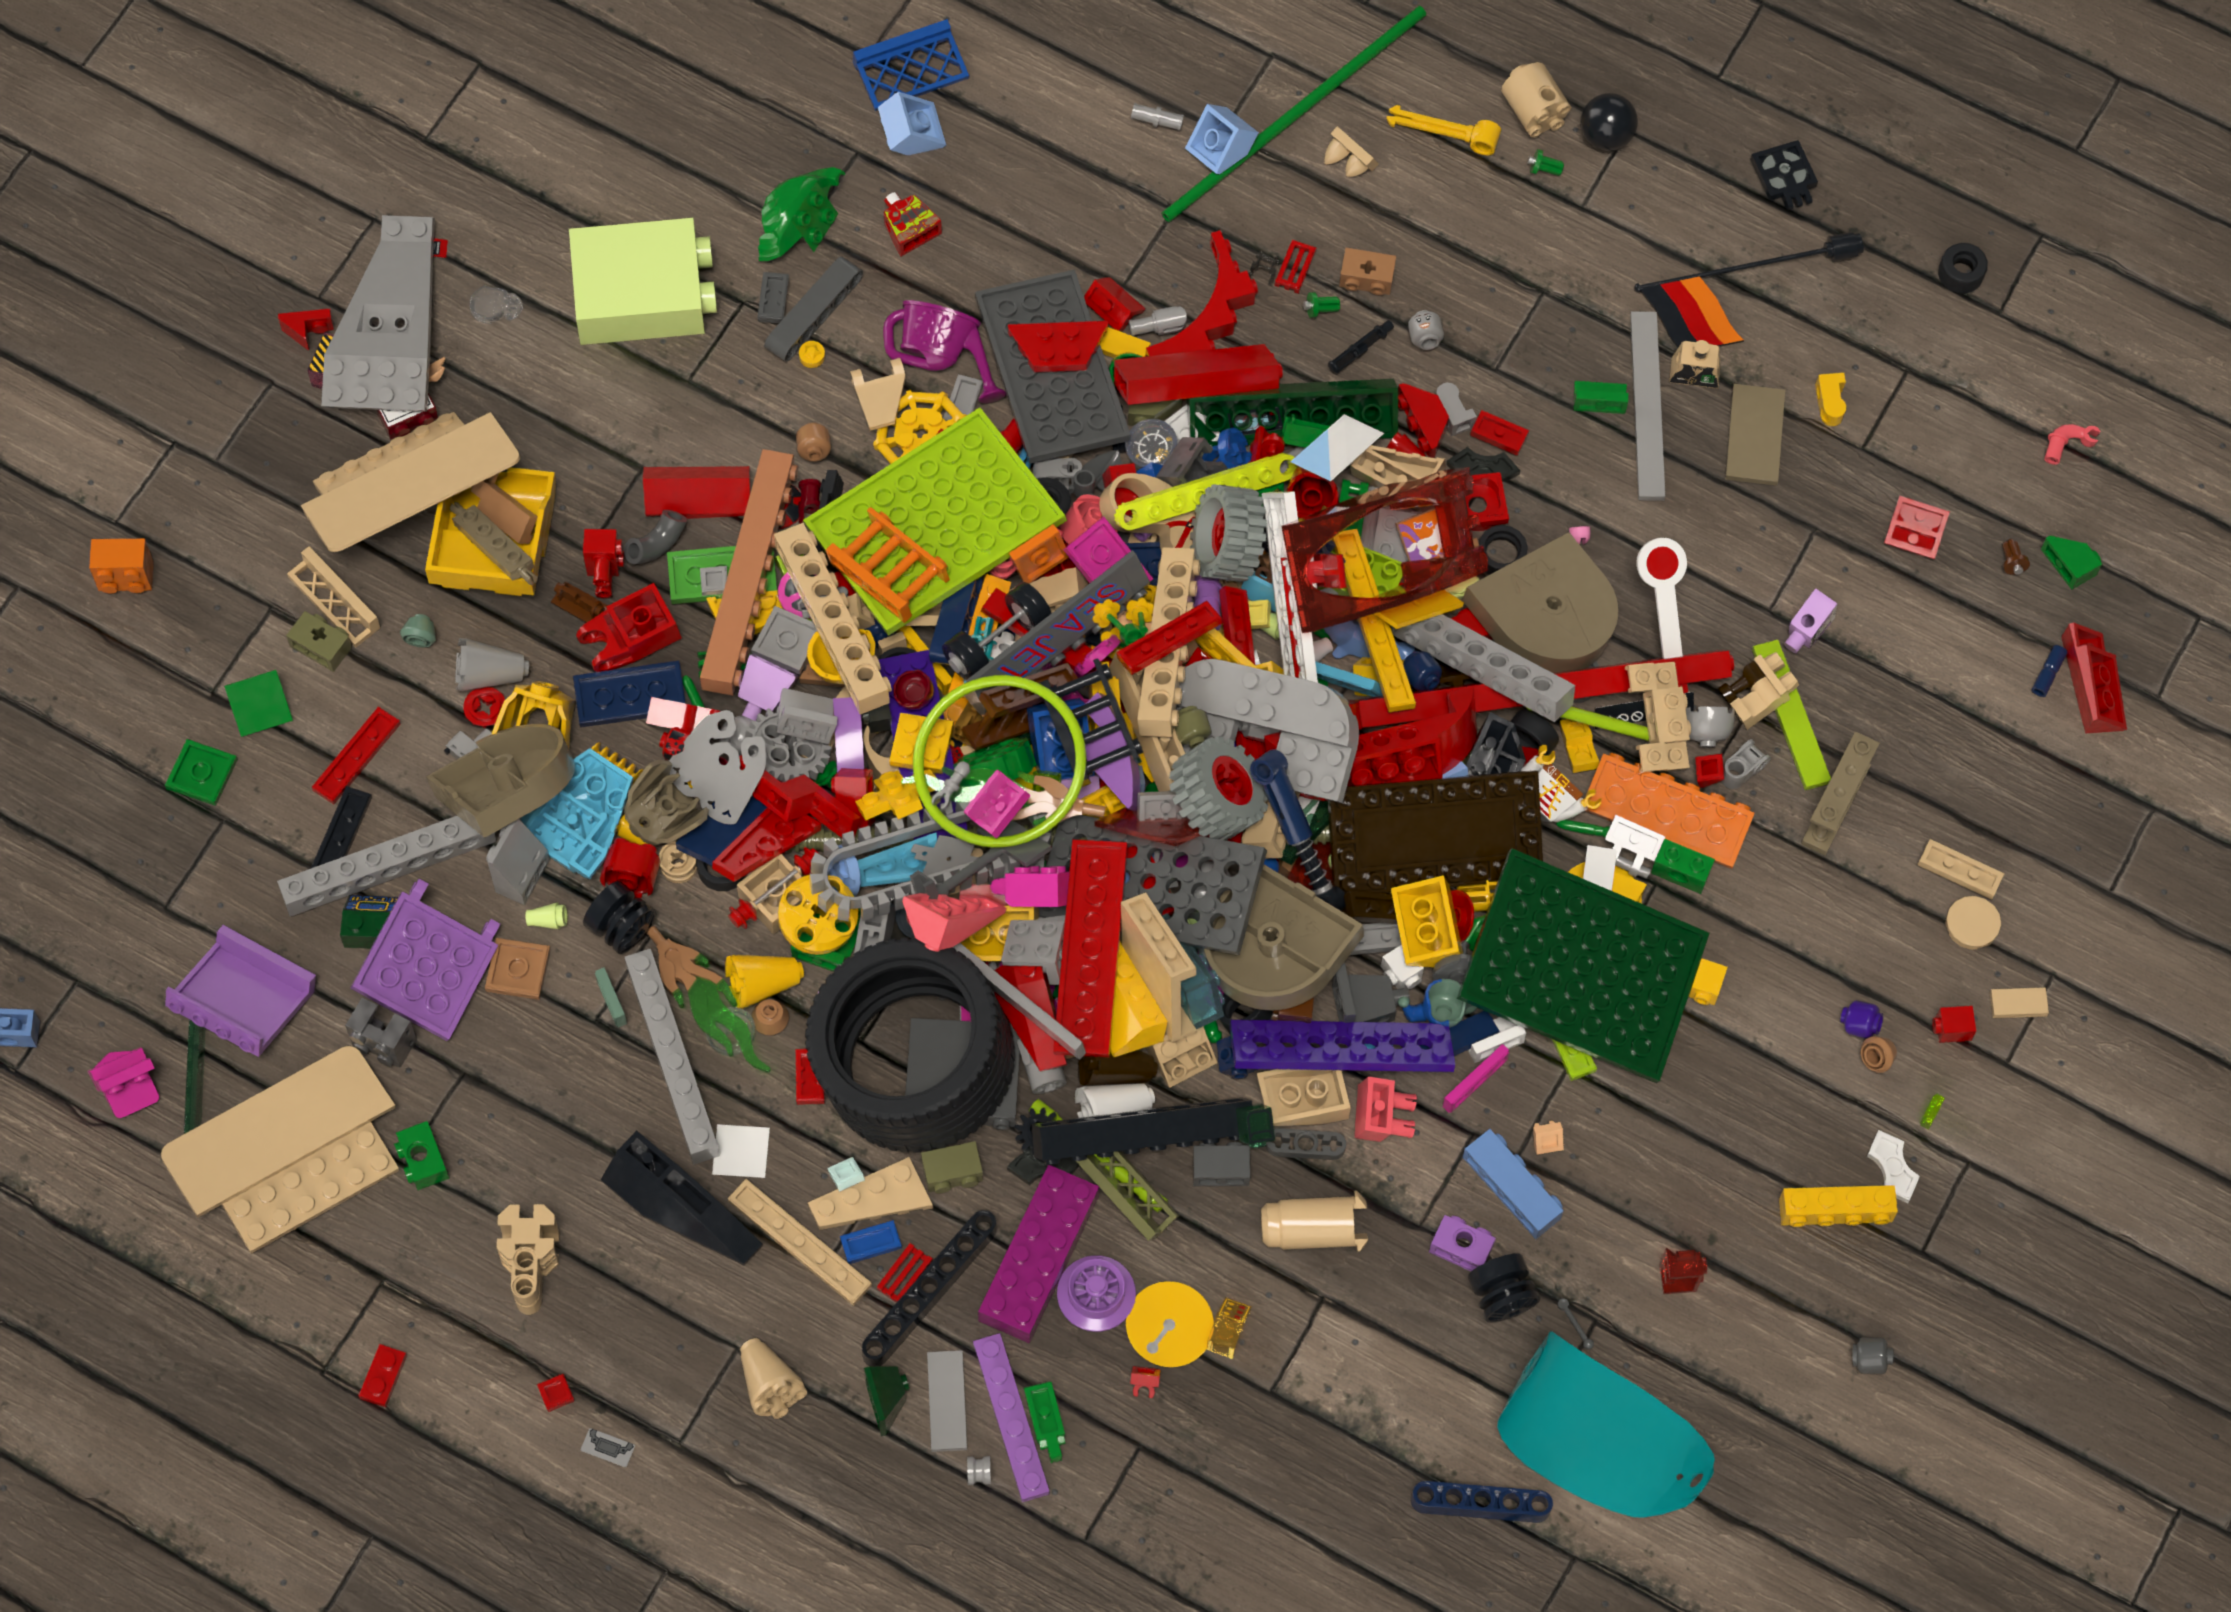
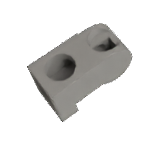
[1436,382,1477,436]

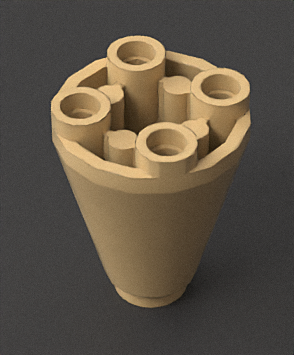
[740,1338,807,1419]

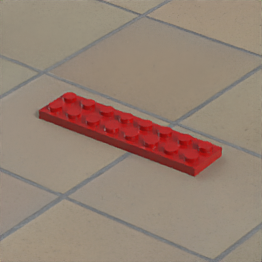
[1053,839,1128,1058]

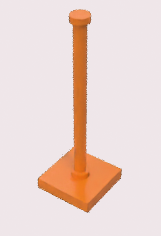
[1009,524,1069,583]

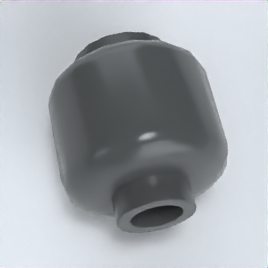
[1853,1337,1894,1374]

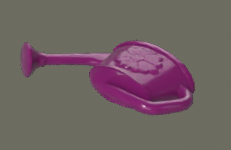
[883,300,1006,404]

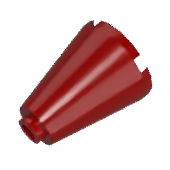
[1286,466,1338,521]

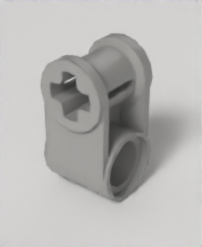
[1033,458,1082,489]
[1721,739,1771,789]

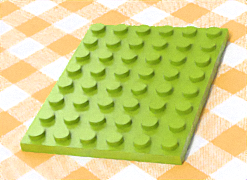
[803,407,1067,636]

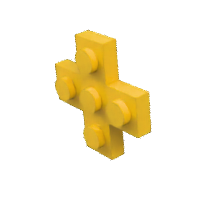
[855,769,940,820]

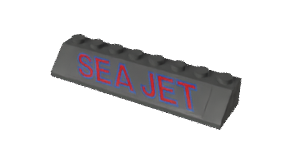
[965,550,1150,718]

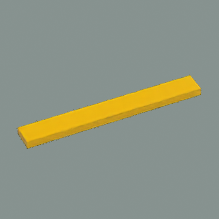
[1331,529,1416,712]

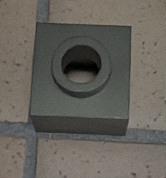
[861,703,892,733]

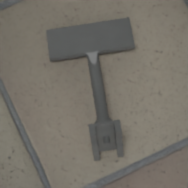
[910,821,1052,899]

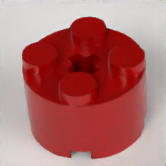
[600,838,661,899]

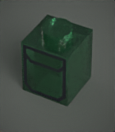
[1236,1104,1275,1148]

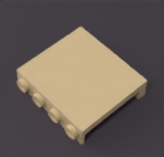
[1121,892,1197,1042]

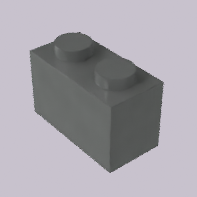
[1193,1142,1250,1186]

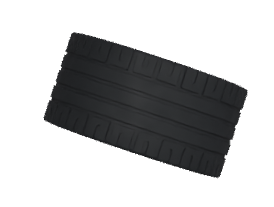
[805,937,1015,1153]

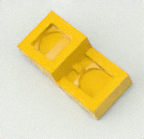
[1560,719,1599,773]

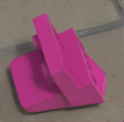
[87,1048,159,1118]

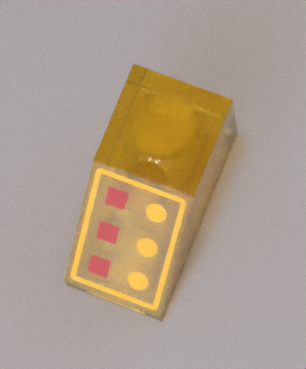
[1206,1297,1252,1359]

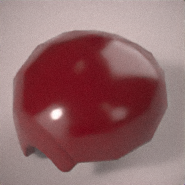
[893,670,934,710]

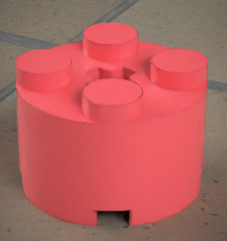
[1059,494,1118,546]

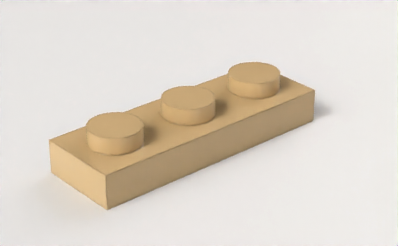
[1918,839,2004,900]

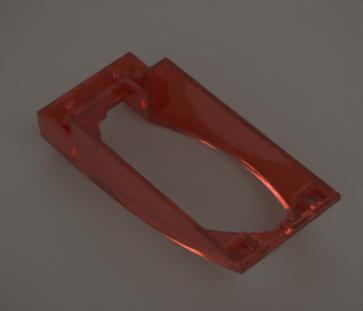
[1281,467,1488,633]

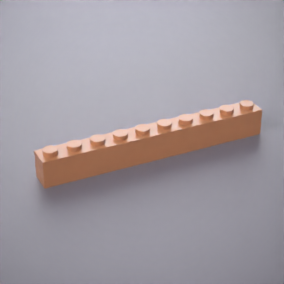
[700,449,798,696]

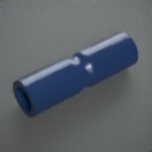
[2031,645,2068,697]

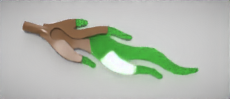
[901,767,1106,826]
[647,926,771,1073]

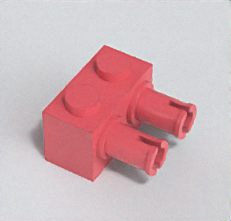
[1354,1077,1417,1142]

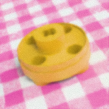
[778,875,858,955]

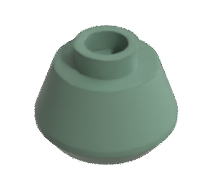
[400,614,436,647]

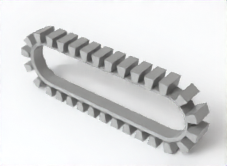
[810,787,1052,922]

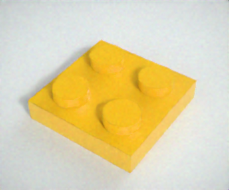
[889,713,954,774]

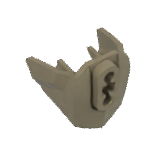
[624,759,709,846]

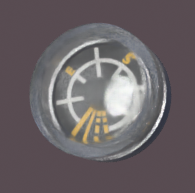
[1125,419,1179,470]

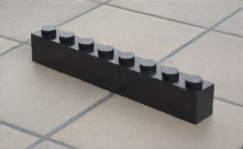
[1032,1097,1254,1164]

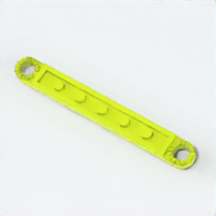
[1114,453,1298,530]

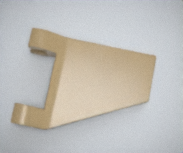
[850,358,906,431]

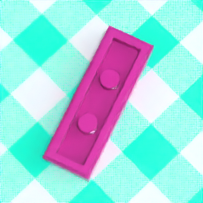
[1442,1044,1509,1113]

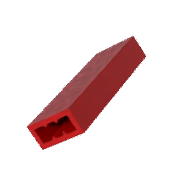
[1114,344,1283,405]

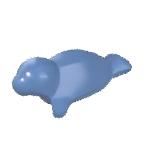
[1324,613,1415,660]

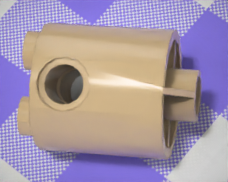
[1501,62,1572,138]

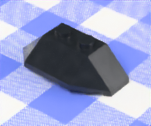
[1463,712,1526,776]

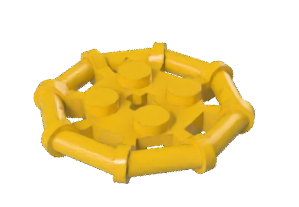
[873,390,967,464]

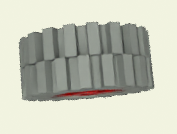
[1190,484,1267,582]
[1169,736,1268,841]

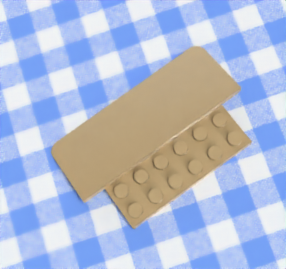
[301,412,520,552]
[161,1046,399,1254]

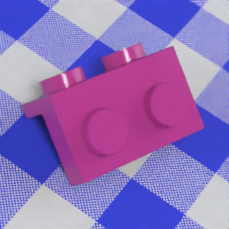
[964,770,1031,839]

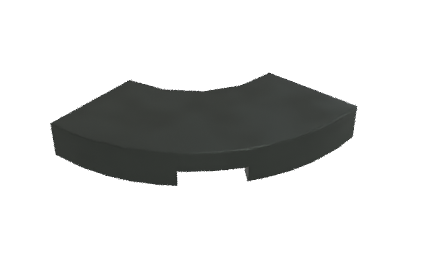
[1446,447,1520,482]
[1007,1149,1079,1186]

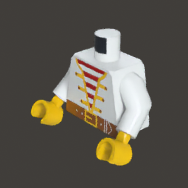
[1521,745,1602,823]

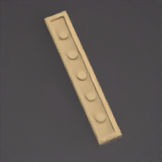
[728,1179,872,1306]

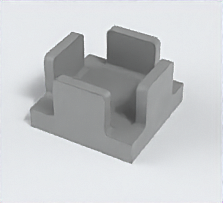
[751,606,817,675]

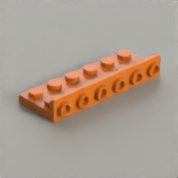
[1586,753,1755,869]

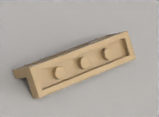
[287,546,380,648]

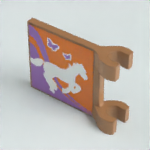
[1395,497,1480,573]

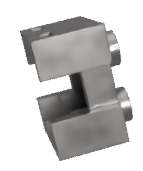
[1156,437,1228,487]
[345,998,417,1068]

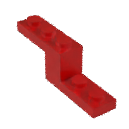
[739,755,861,838]

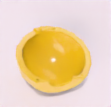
[807,629,875,685]

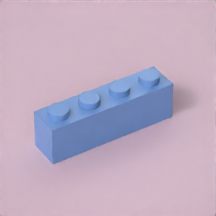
[1462,1129,1563,1239]

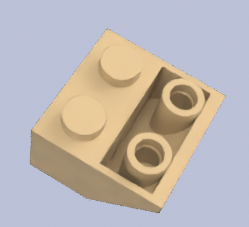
[1146,1006,1217,1088]

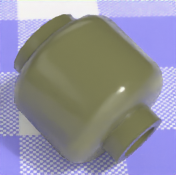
[1174,706,1212,748]

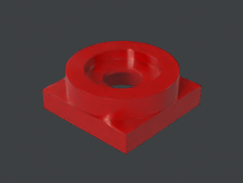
[1448,472,1509,531]

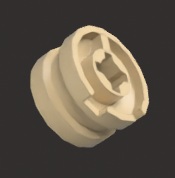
[659,840,697,883]

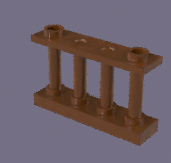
[961,663,1078,751]

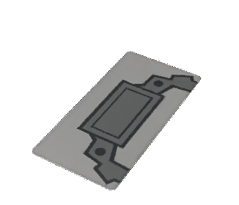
[580,1428,635,1467]

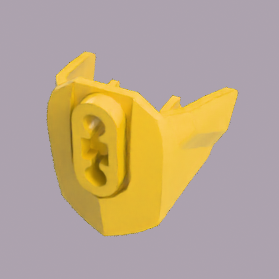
[492,681,576,748]

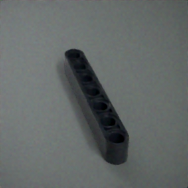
[862,1210,996,1366]

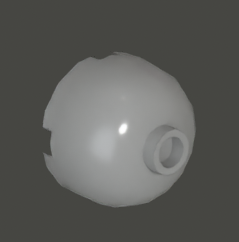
[1686,707,1735,748]

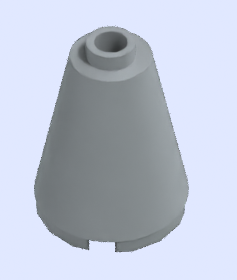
[455,638,529,691]

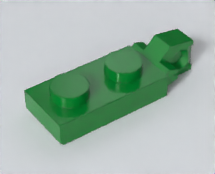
[1024,1382,1065,1463]

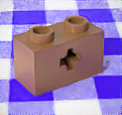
[1339,248,1396,295]

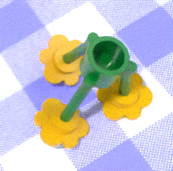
[1092,597,1154,658]

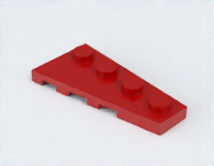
[712,807,822,882]

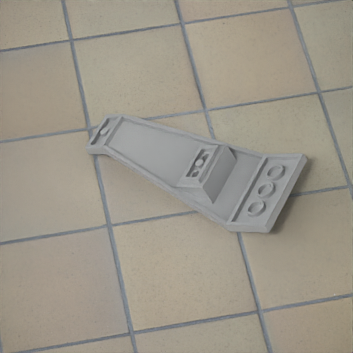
[321,215,435,412]

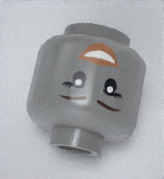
[1408,310,1444,350]

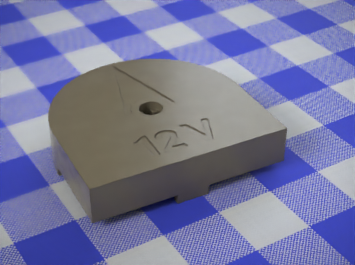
[1462,532,1618,673]
[426,724,575,838]
[1204,865,1364,1010]

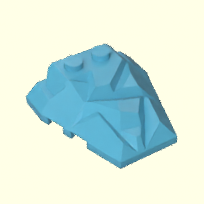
[519,748,634,879]

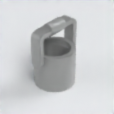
[1017,1038,1067,1094]

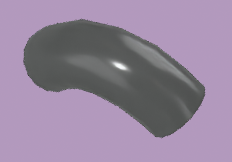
[624,510,687,564]

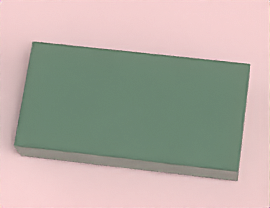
[595,967,627,1028]

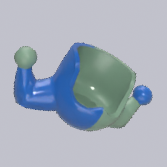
[1398,979,1477,1028]

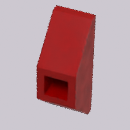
[1398,383,1449,458]

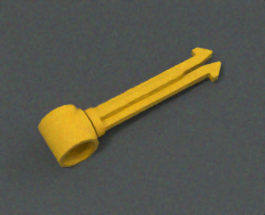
[1386,105,1501,156]

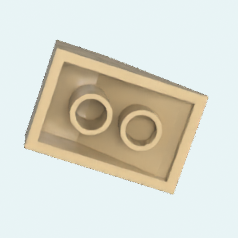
[1257,1069,1351,1126]

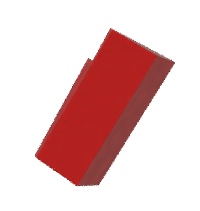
[643,466,751,519]
[2061,622,2127,734]

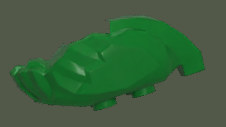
[758,167,846,261]

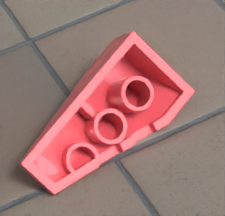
[902,893,1007,952]

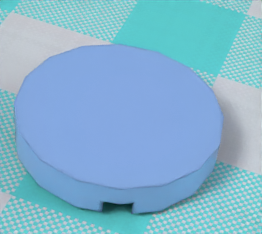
[829,844,860,896]

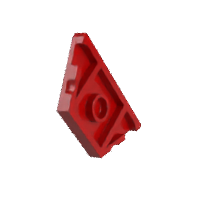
[1008,321,1108,372]

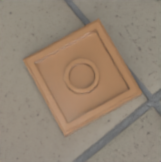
[485,938,551,1000]

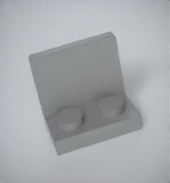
[1373,505,1422,566]
[776,688,837,744]
[1128,791,1190,829]
[1001,920,1065,985]

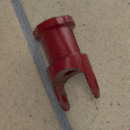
[798,479,821,524]

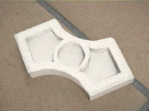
[1867,1130,1920,1203]

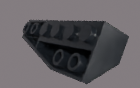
[601,1130,763,1266]

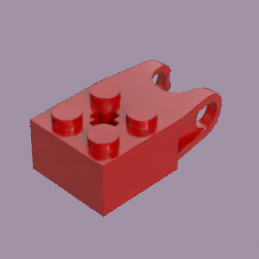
[576,583,682,672]

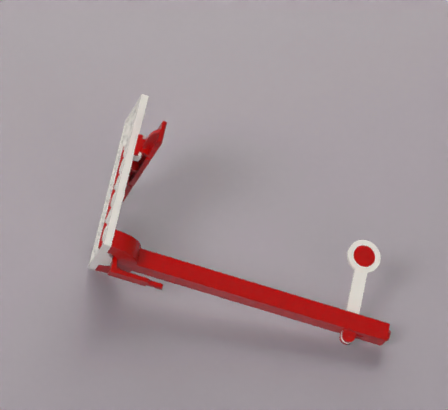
[1262,492,1734,730]

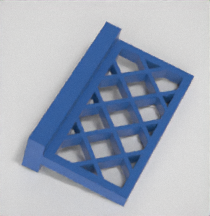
[852,19,969,111]

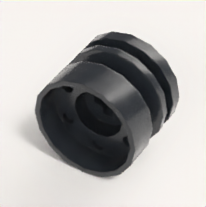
[583,881,656,954]
[1468,1253,1540,1323]

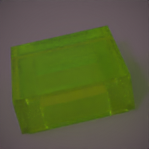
[1920,1094,1945,1130]

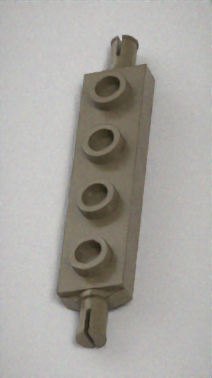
[450,502,538,585]

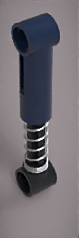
[1250,749,1346,911]

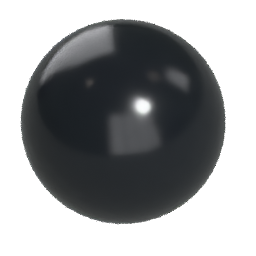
[1581,93,1638,151]

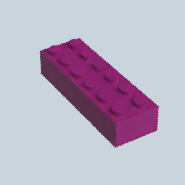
[978,1164,1099,1344]

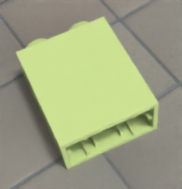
[569,218,717,345]

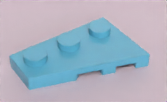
[857,832,937,887]

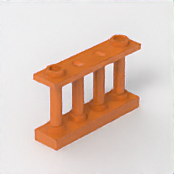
[825,507,950,623]

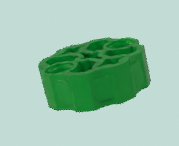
[953,737,1037,793]

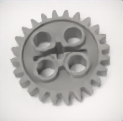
[745,706,832,782]

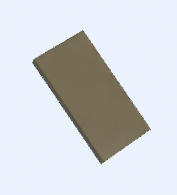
[1725,384,1785,486]

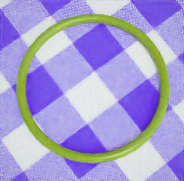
[913,675,1086,848]

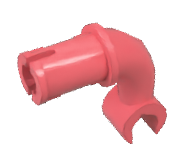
[2044,424,2101,465]

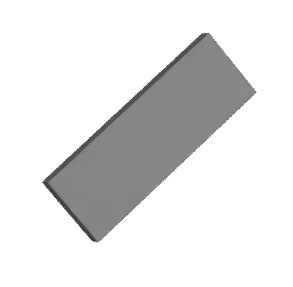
[927,1350,967,1452]

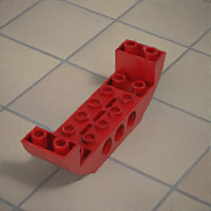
[1264,686,1477,801]

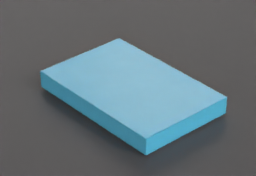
[1315,661,1383,697]

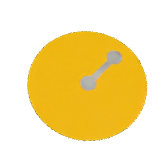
[1126,1281,1214,1367]

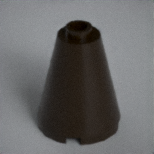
[1078,1050,1158,1086]

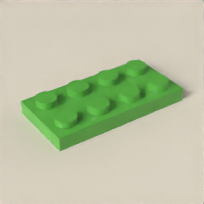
[667,546,777,604]

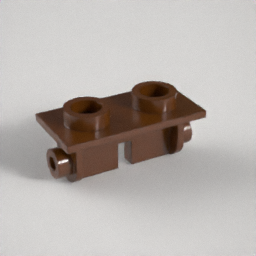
[551,581,608,623]

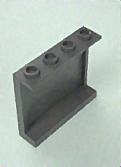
[905,1018,1020,1130]

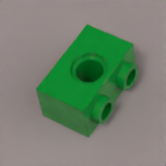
[1651,839,1715,894]
[394,1121,449,1190]

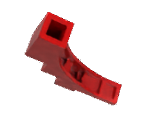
[1145,230,1258,357]

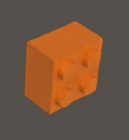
[89,538,154,593]

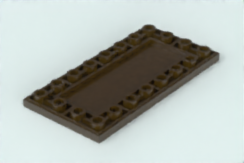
[1328,770,1543,894]

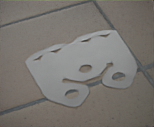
[669,710,766,825]

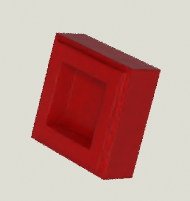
[537,1374,574,1412]

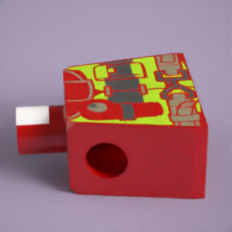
[883,192,942,257]

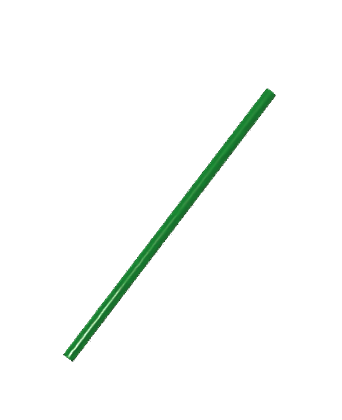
[1161,6,1427,222]

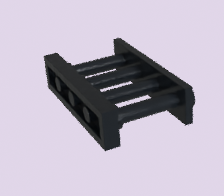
[1040,658,1144,787]

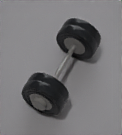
[942,582,1052,681]

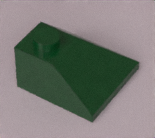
[864,1366,910,1437]

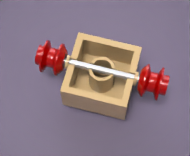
[728,847,819,935]

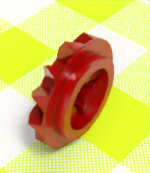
[463,687,505,729]

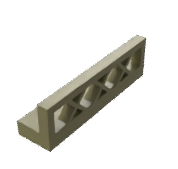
[1076,1151,1179,1241]

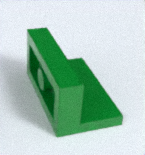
[1573,381,1628,414]

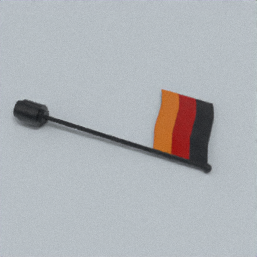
[1634,232,1864,348]

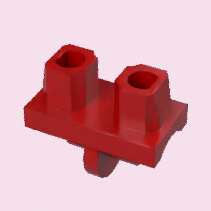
[1248,426,1285,463]

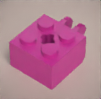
[990,866,1070,907]

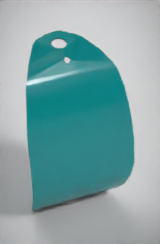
[1497,1331,1715,1518]

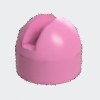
[1569,526,1591,545]

